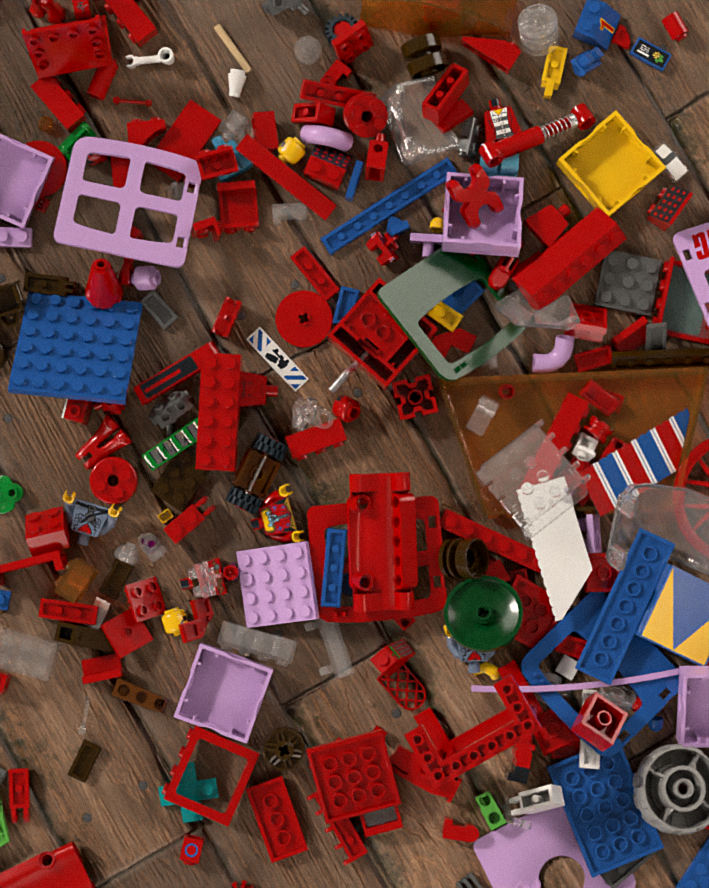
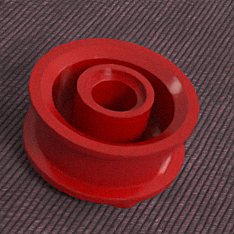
[343,93,388,138]

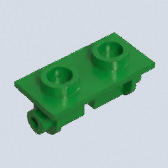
[58,122,97,161]

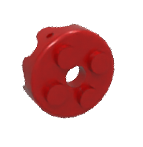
[89,457,138,505]

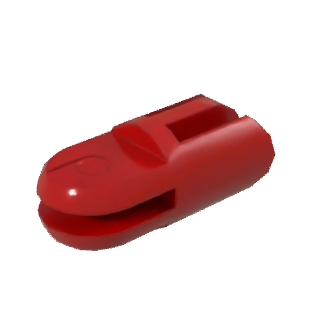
[488,256,520,290]

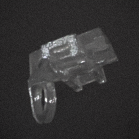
[291,397,333,432]

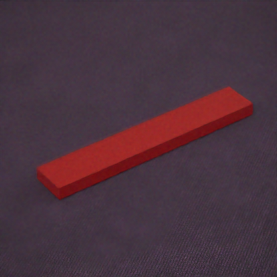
[235,134,337,221]

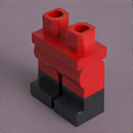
[504,735,536,784]

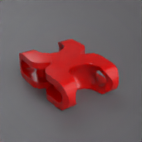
[445,163,504,230]

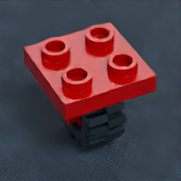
[325,13,374,65]

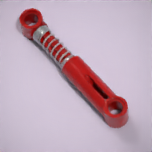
[478,103,596,168]

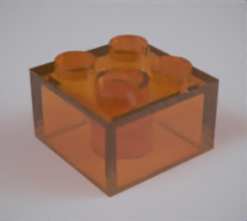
[54,558,100,604]

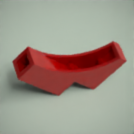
[111,117,167,188]

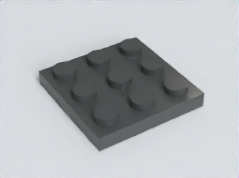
[594,250,662,317]

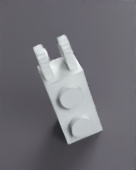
[509,784,565,816]

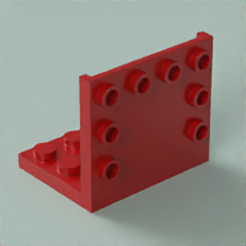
[21,14,113,79]

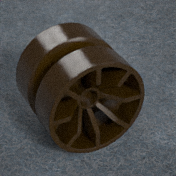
[400,33,449,80]

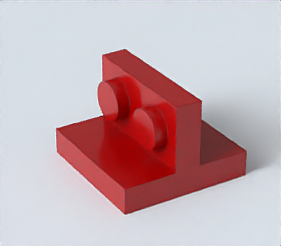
[564,302,607,343]

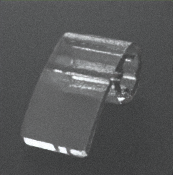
[466,395,500,436]

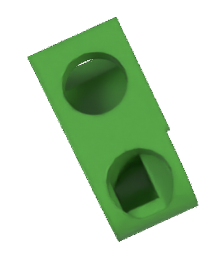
[475,790,507,831]

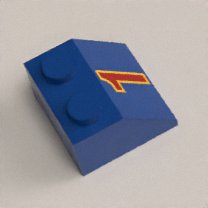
[572,0,621,51]

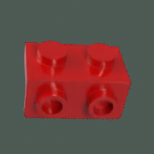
[195,144,239,181]

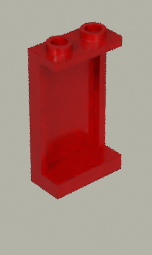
[0,550,69,586]

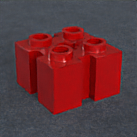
[391,374,438,422]

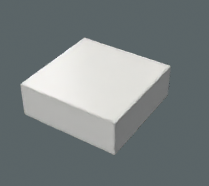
[554,654,578,681]

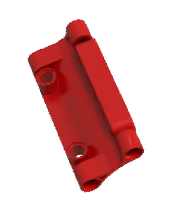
[346,472,418,612]
[0,841,96,888]

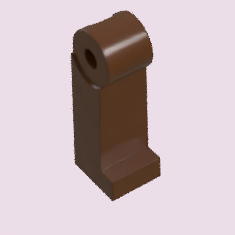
[111,677,169,713]

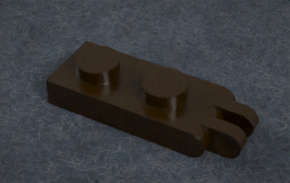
[23,272,77,297]

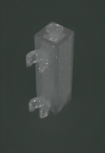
[304,617,355,680]

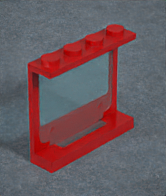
[651,256,709,345]

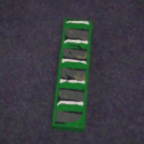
[142,417,198,471]

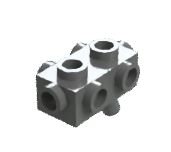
[261,0,310,16]
[148,389,193,435]

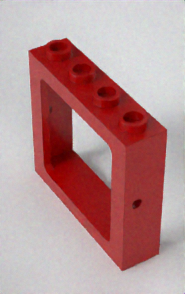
[162,726,260,827]

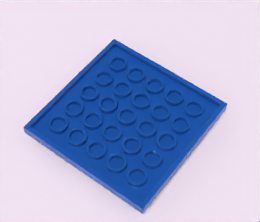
[8,292,143,405]

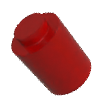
[661,11,689,42]

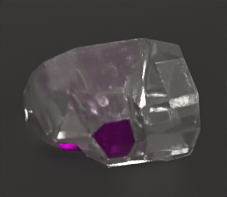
[138,533,169,564]

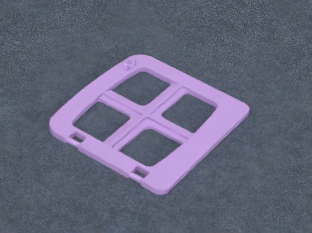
[54,137,201,268]

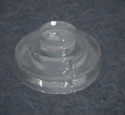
[294,36,321,65]

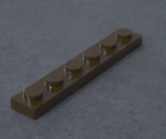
[610,348,709,371]

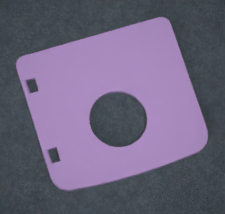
[473,807,635,888]

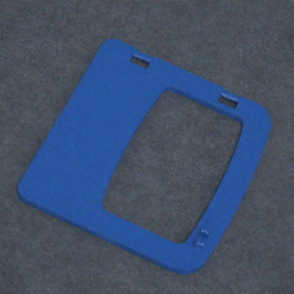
[520,592,679,757]

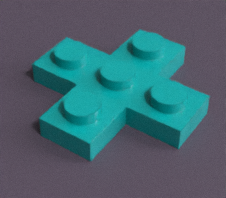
[158,761,219,823]

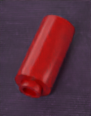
[86,59,119,101]

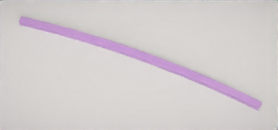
[471,668,679,693]

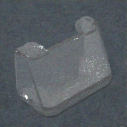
[381,75,460,166]

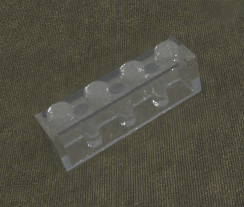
[217,620,298,667]

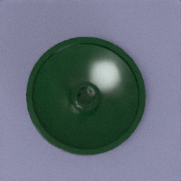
[444,575,523,652]

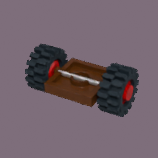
[225,432,289,515]

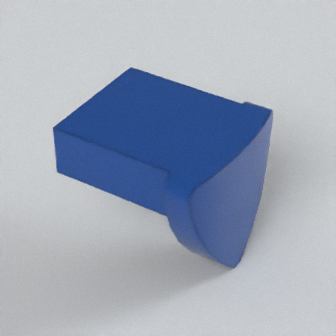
[387,216,410,237]

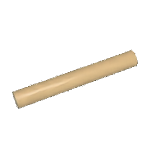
[214,24,252,74]

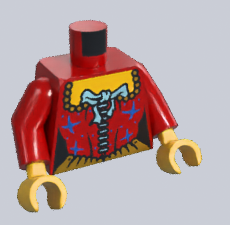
[250,484,305,543]

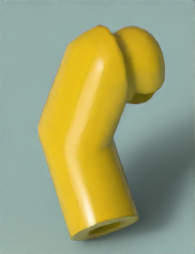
[473,662,500,680]

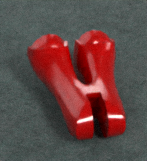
[29,0,65,25]
[75,415,133,470]

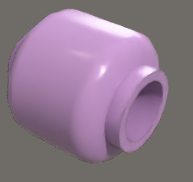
[131,265,161,291]

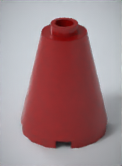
[85,258,123,309]

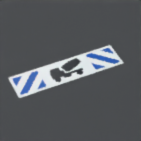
[246,327,309,392]

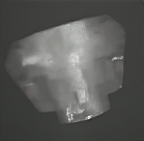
[114,541,139,565]

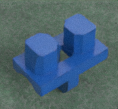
[570,46,604,77]

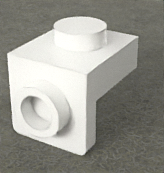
[571,432,598,462]

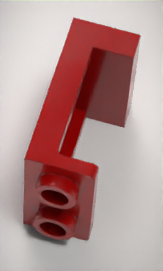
[217,180,260,234]

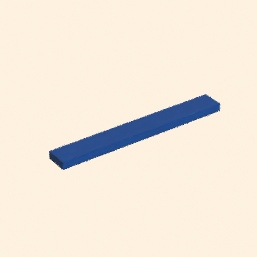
[320,157,458,255]

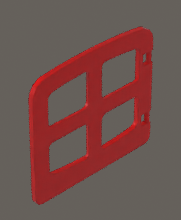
[307,495,447,623]

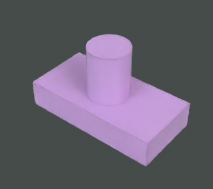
[409,233,442,258]

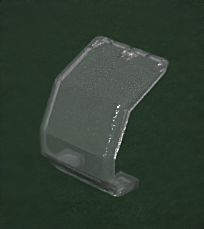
[606,483,709,575]

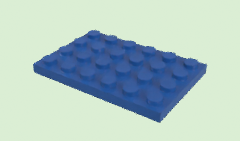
[546,748,664,878]

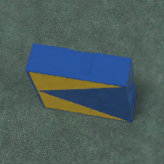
[634,564,709,666]

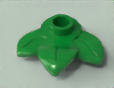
[0,475,24,514]

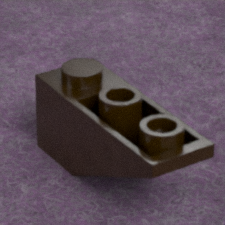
[54,621,114,652]

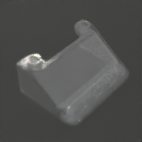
[494,289,580,330]

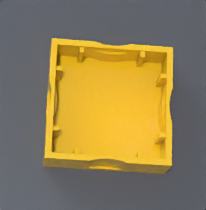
[556,110,666,217]

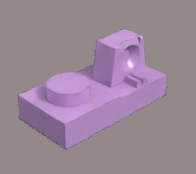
[578,514,602,553]

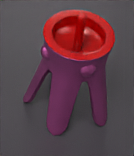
[222,562,240,582]

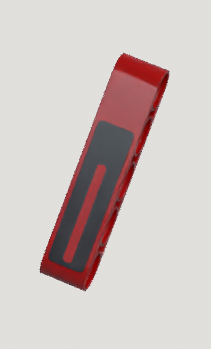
[133,341,220,405]

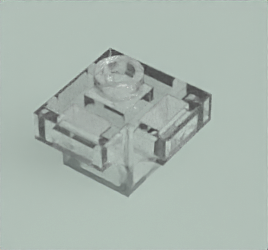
[219,109,249,144]

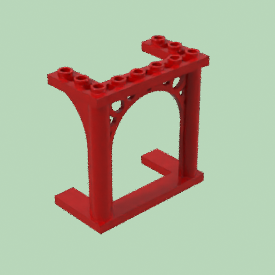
[404,659,543,789]

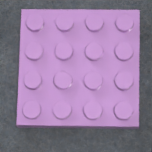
[236,541,319,628]

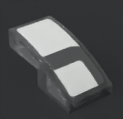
[652,141,690,183]

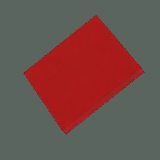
[306,729,402,824]

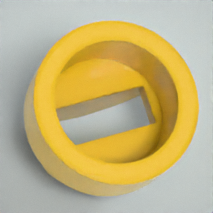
[429,217,443,233]

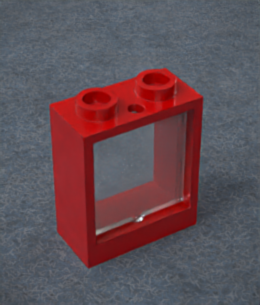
[360,805,403,837]

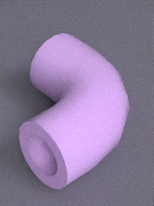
[300,125,353,152]
[532,335,575,373]

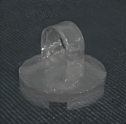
[597,685,636,711]

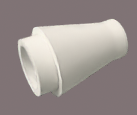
[228,69,247,98]

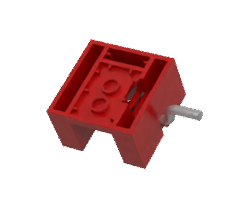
[328,277,438,393]

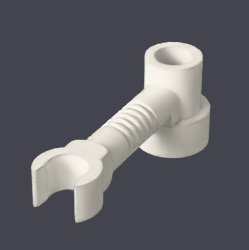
[125,47,175,69]

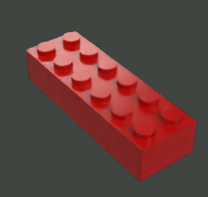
[195,353,243,472]

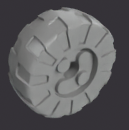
[632,744,709,835]

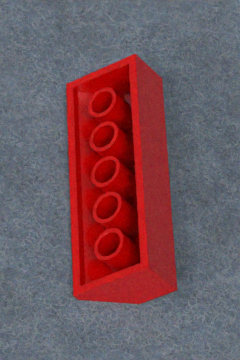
[512,207,627,311]

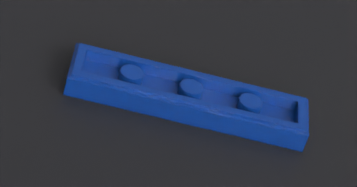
[321,528,347,608]

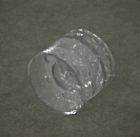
[517,4,560,56]

